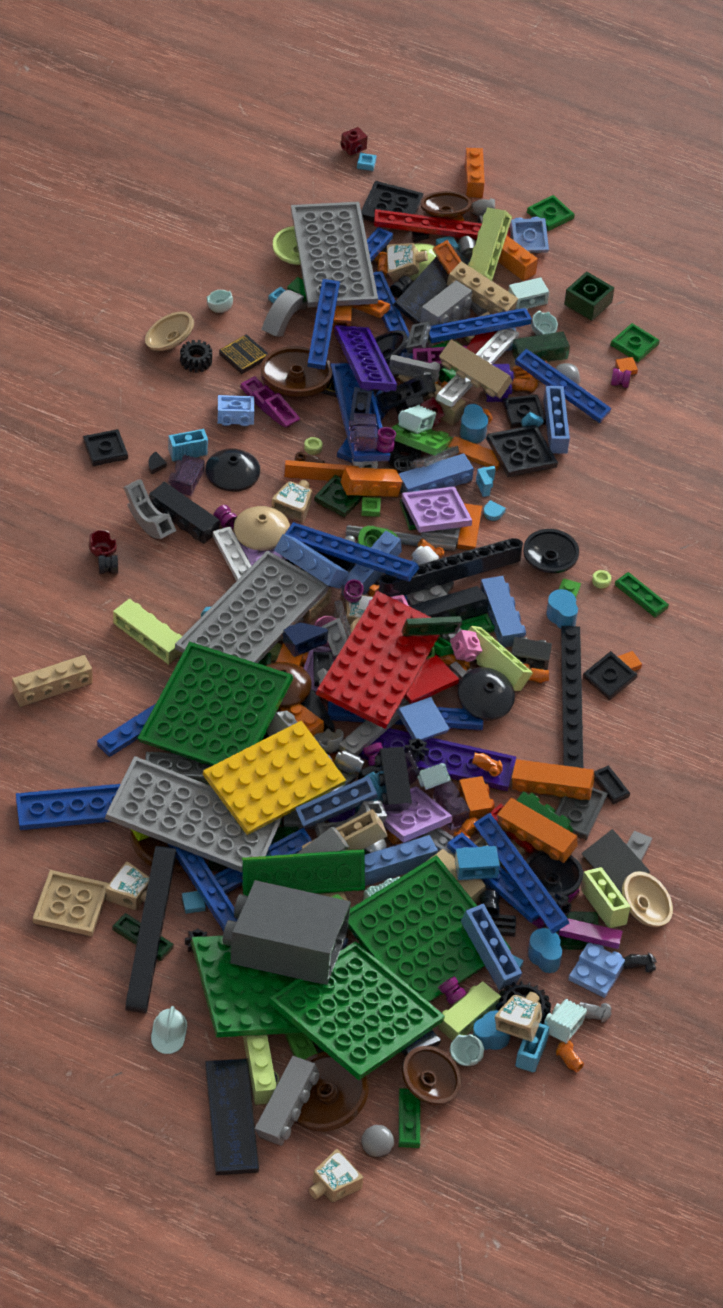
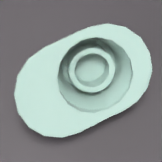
[151,1006,187,1054]

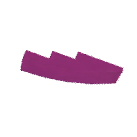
[240,376,300,428]

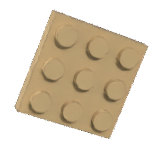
[33,870,109,936]

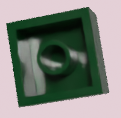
[564,271,615,321]

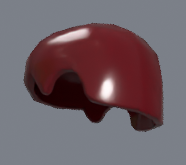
[88,530,117,557]

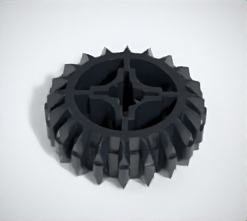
[495,980,551,1025]

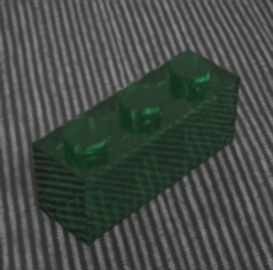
[512,331,570,366]

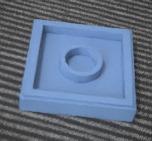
[397,697,449,741]

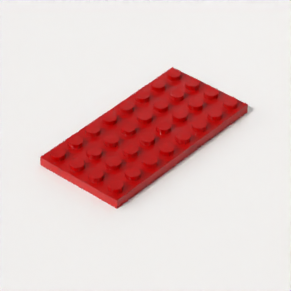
[316,591,440,729]

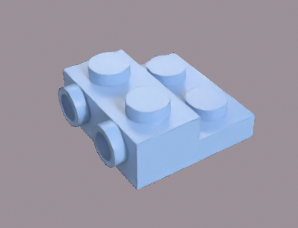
[509,217,549,253]
[217,395,254,426]
[568,942,625,998]

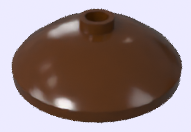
[421,191,472,219]
[266,662,312,708]
[402,1046,461,1105]

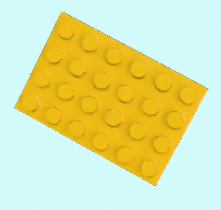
[202,721,346,835]

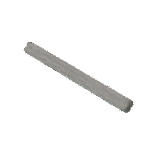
[346,525,456,551]

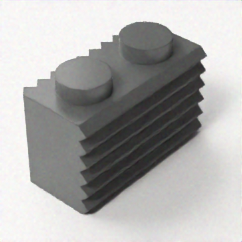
[511,637,552,670]

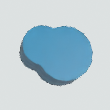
[460,404,488,443]
[546,589,578,629]
[528,928,562,973]
[472,1010,511,1050]

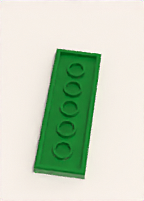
[242,849,365,896]

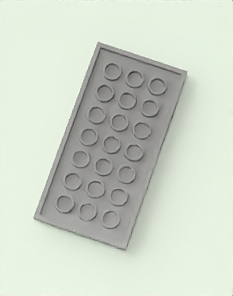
[291,202,378,307]
[175,550,328,663]
[105,756,282,872]

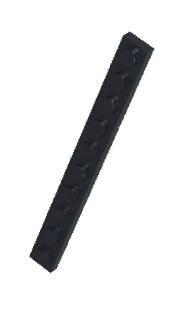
[561,625,584,768]

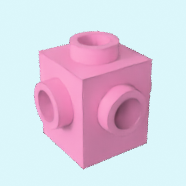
[450,630,482,662]

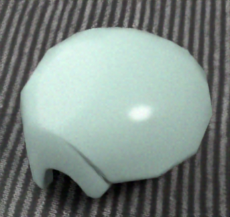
[207,290,233,313]
[531,311,558,338]
[449,1034,484,1066]

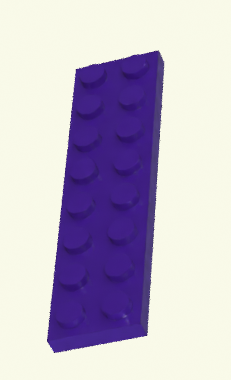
[334,325,397,392]
[358,728,516,791]

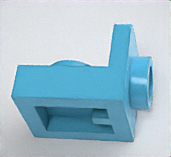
[476,466,496,497]

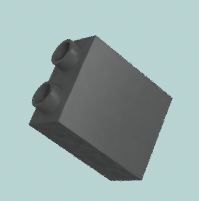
[223,880,351,985]

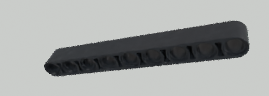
[379,538,523,597]
[125,846,176,1013]

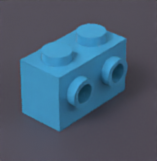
[455,846,500,880]

